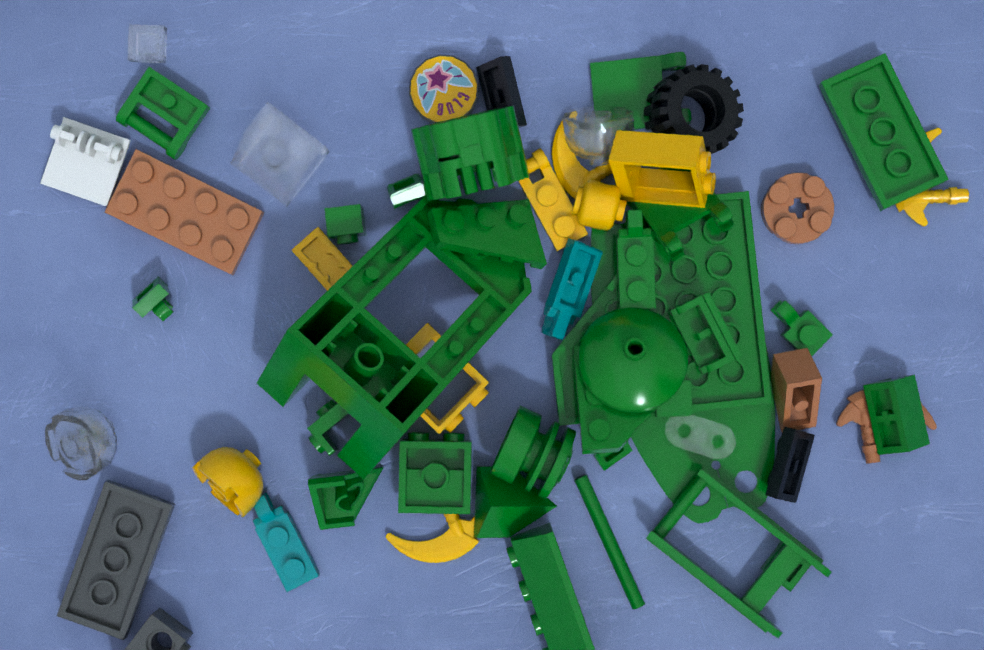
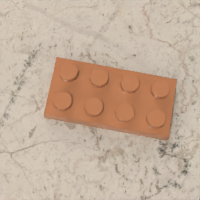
[105,149,265,275]

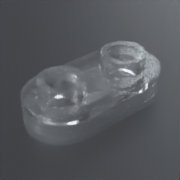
[665,415,736,459]

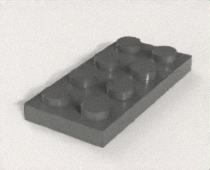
[57,480,175,640]

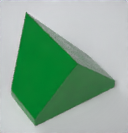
[474,466,557,538]
[308,467,384,530]

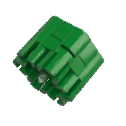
[411,105,530,201]

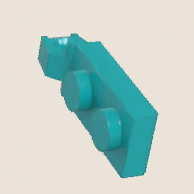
[541,238,603,340]
[253,493,320,592]

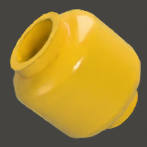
[572,180,627,231]

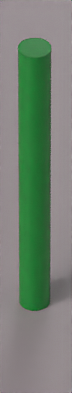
[574,474,645,609]

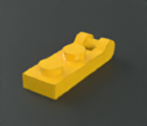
[518,148,588,252]

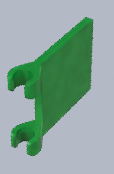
[590,52,692,134]
[632,167,735,261]

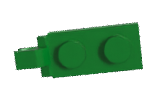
[616,210,656,309]

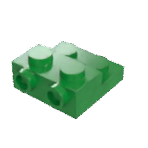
[398,432,472,514]

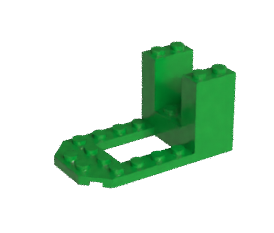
[256,196,532,479]

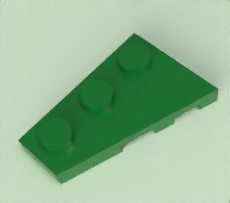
[427,199,547,269]

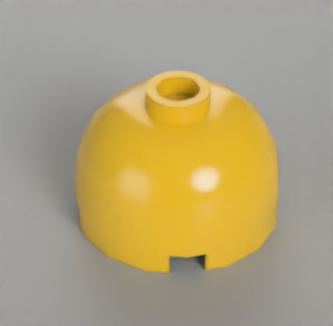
[192,447,263,517]

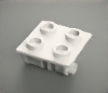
[40,117,131,207]

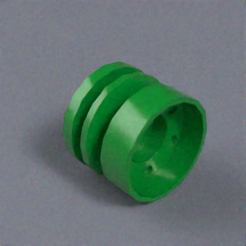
[490,405,576,500]

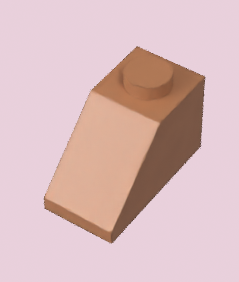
[771,348,822,433]

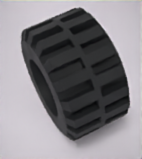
[644,64,744,154]

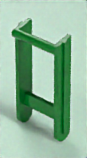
[646,466,832,639]

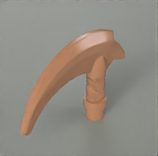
[836,390,937,464]

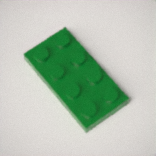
[818,53,949,212]

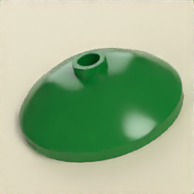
[578,307,688,412]

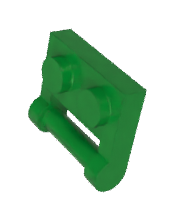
[116,67,210,160]

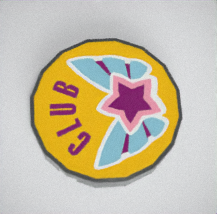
[409,54,479,123]

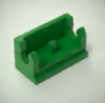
[669,292,743,374]
[863,374,930,455]

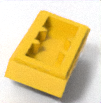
[292,227,353,291]

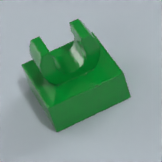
[132,276,174,321]

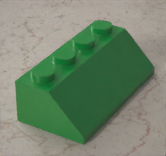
[506,523,595,650]

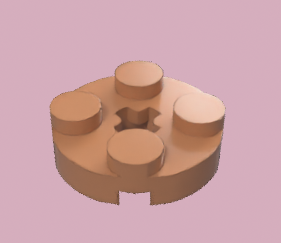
[761,173,834,244]

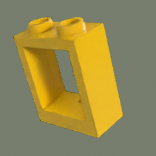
[609,130,716,208]
[406,323,489,434]

